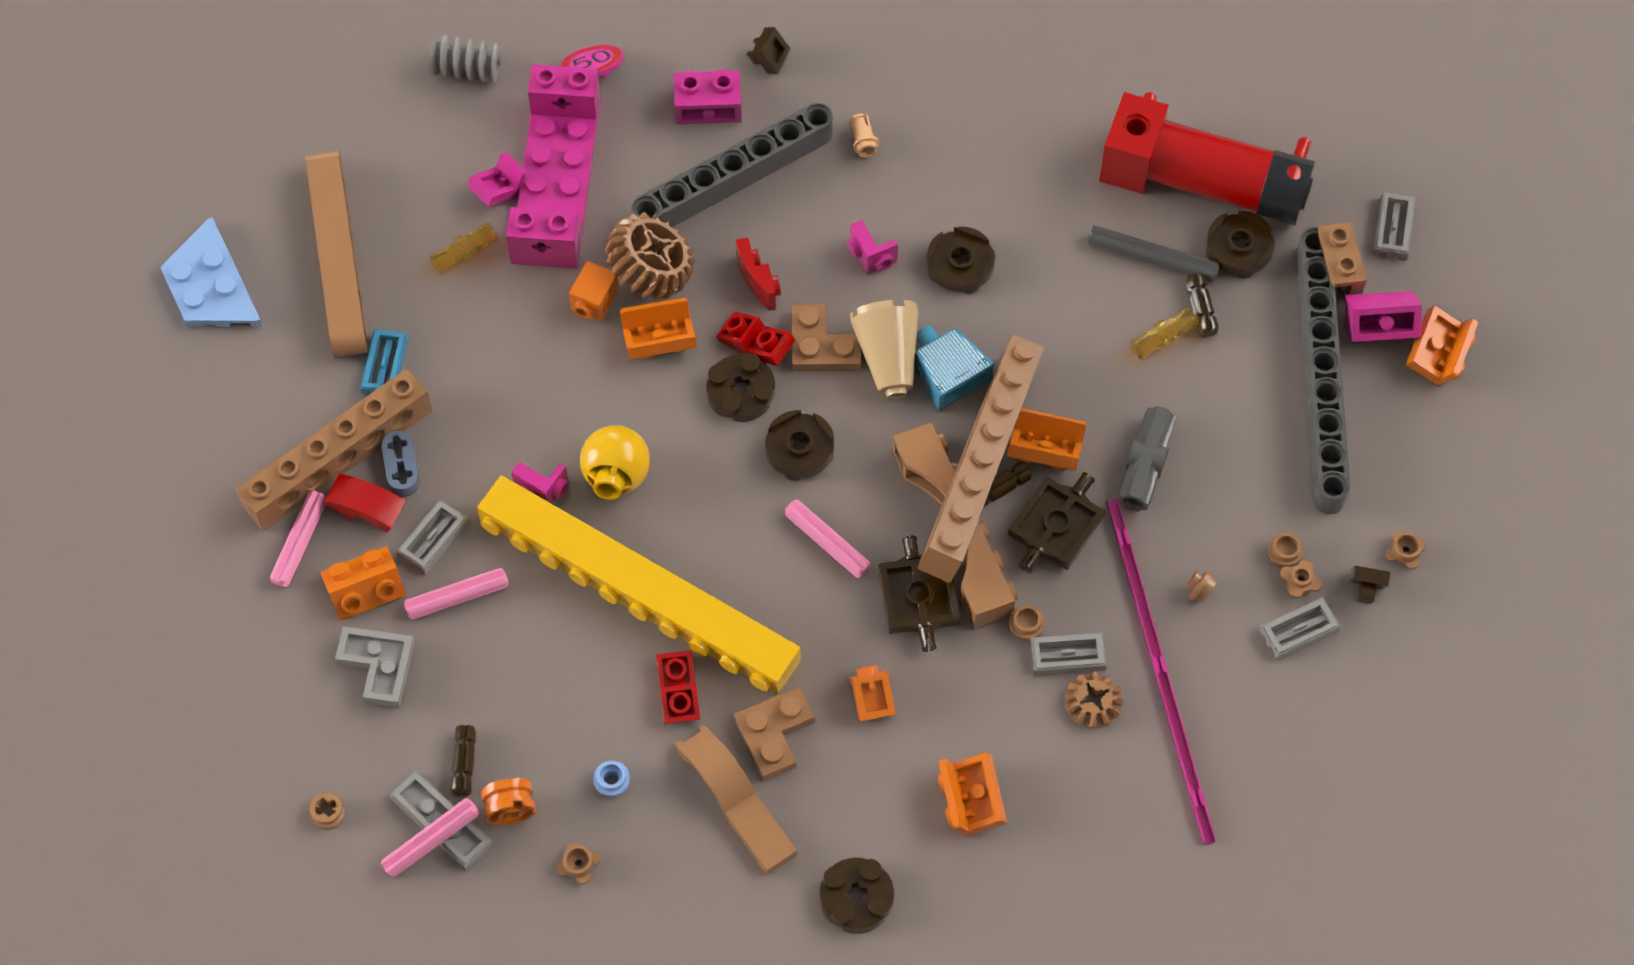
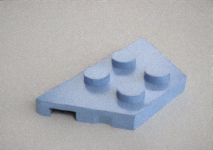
[160,217,262,327]

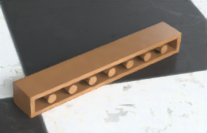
[917,334,1044,583]

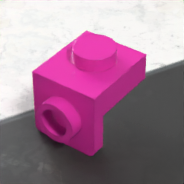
[467,152,526,207]
[847,220,898,273]
[511,462,569,504]

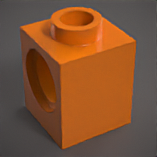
[569,261,620,322]

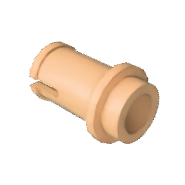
[849,114,879,158]

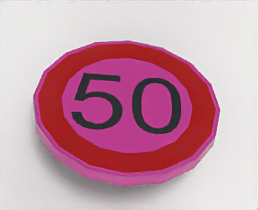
[560,44,625,78]

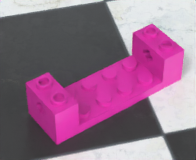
[506,64,601,269]

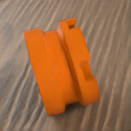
[481,778,536,826]

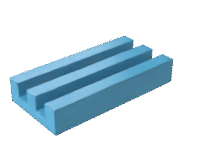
[360,329,409,395]

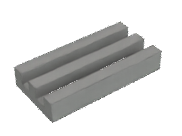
[1373,192,1416,260]
[396,499,469,575]
[1259,597,1341,660]
[1030,632,1107,676]

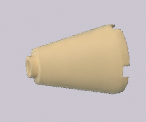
[850,300,919,399]

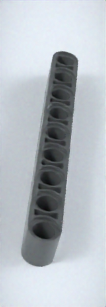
[1296,227,1350,514]

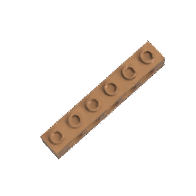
[236,368,432,531]

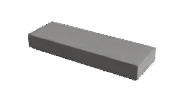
[389,770,493,871]

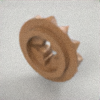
[1065,671,1123,728]

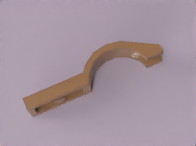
[674,724,797,875]

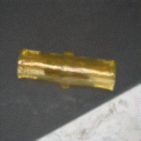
[430,222,498,275]
[1130,307,1198,360]

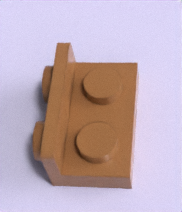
[1318,222,1367,295]

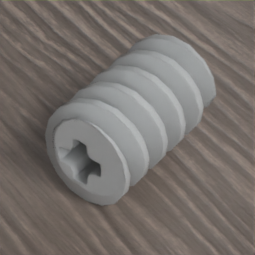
[429,34,501,83]

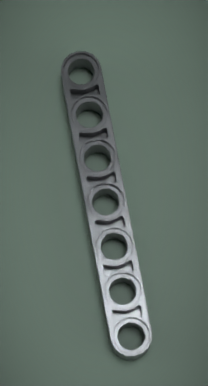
[631,103,833,228]

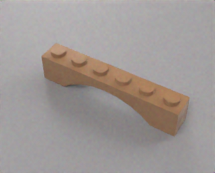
[892,422,1018,630]

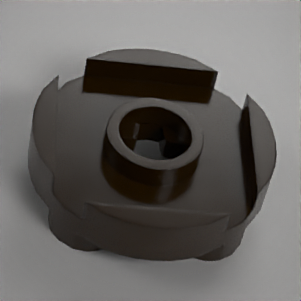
[1206,211,1275,278]
[927,226,995,294]
[706,353,775,422]
[765,410,834,481]
[819,857,894,934]

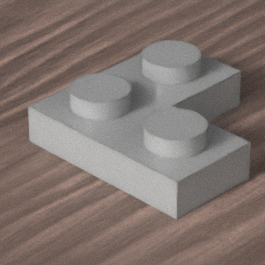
[335,626,415,708]

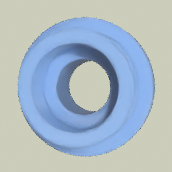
[593,761,630,797]

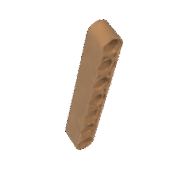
[305,150,369,358]

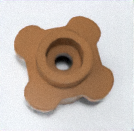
[1385,531,1426,569]
[1280,560,1322,598]
[557,842,600,885]

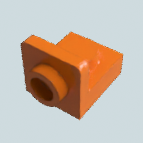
[849,665,896,722]

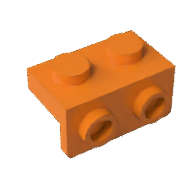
[620,297,697,360]
[1406,305,1478,386]
[1007,408,1087,471]
[320,546,406,621]
[938,752,1008,837]

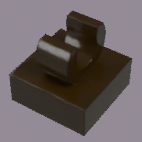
[746,27,791,74]
[1349,565,1391,603]

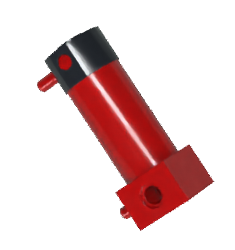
[1099,92,1315,225]

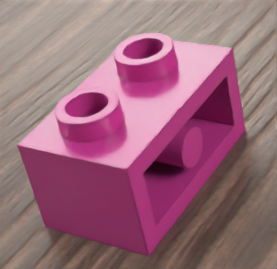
[674,69,742,124]
[1344,291,1422,342]

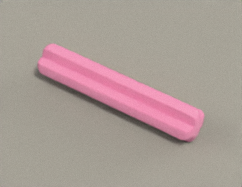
[270,490,326,588]
[785,500,870,578]
[404,568,509,620]
[381,798,479,877]

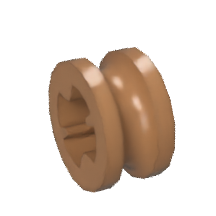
[309,792,345,829]

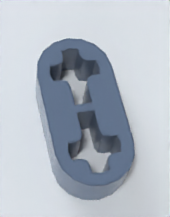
[381,431,420,497]

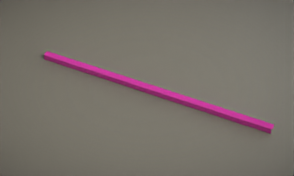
[1106,497,1216,845]

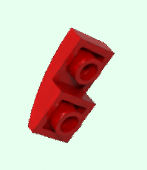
[735,237,781,310]
[716,311,796,366]
[322,473,406,533]
[656,650,701,725]

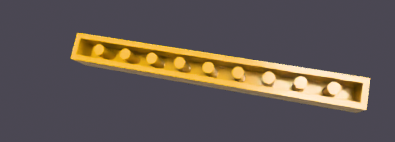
[477,475,801,695]

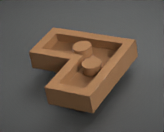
[792,304,861,371]
[734,686,815,781]

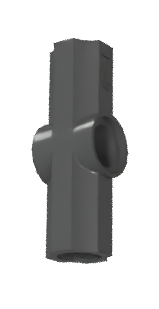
[1118,406,1176,512]

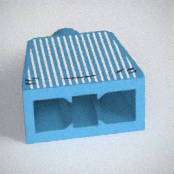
[915,325,994,412]

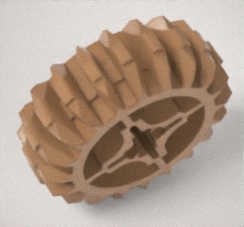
[604,212,696,300]

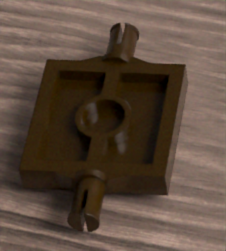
[1008,472,1106,573]
[878,535,961,652]

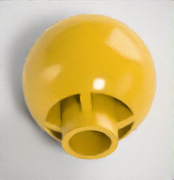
[580,425,650,500]

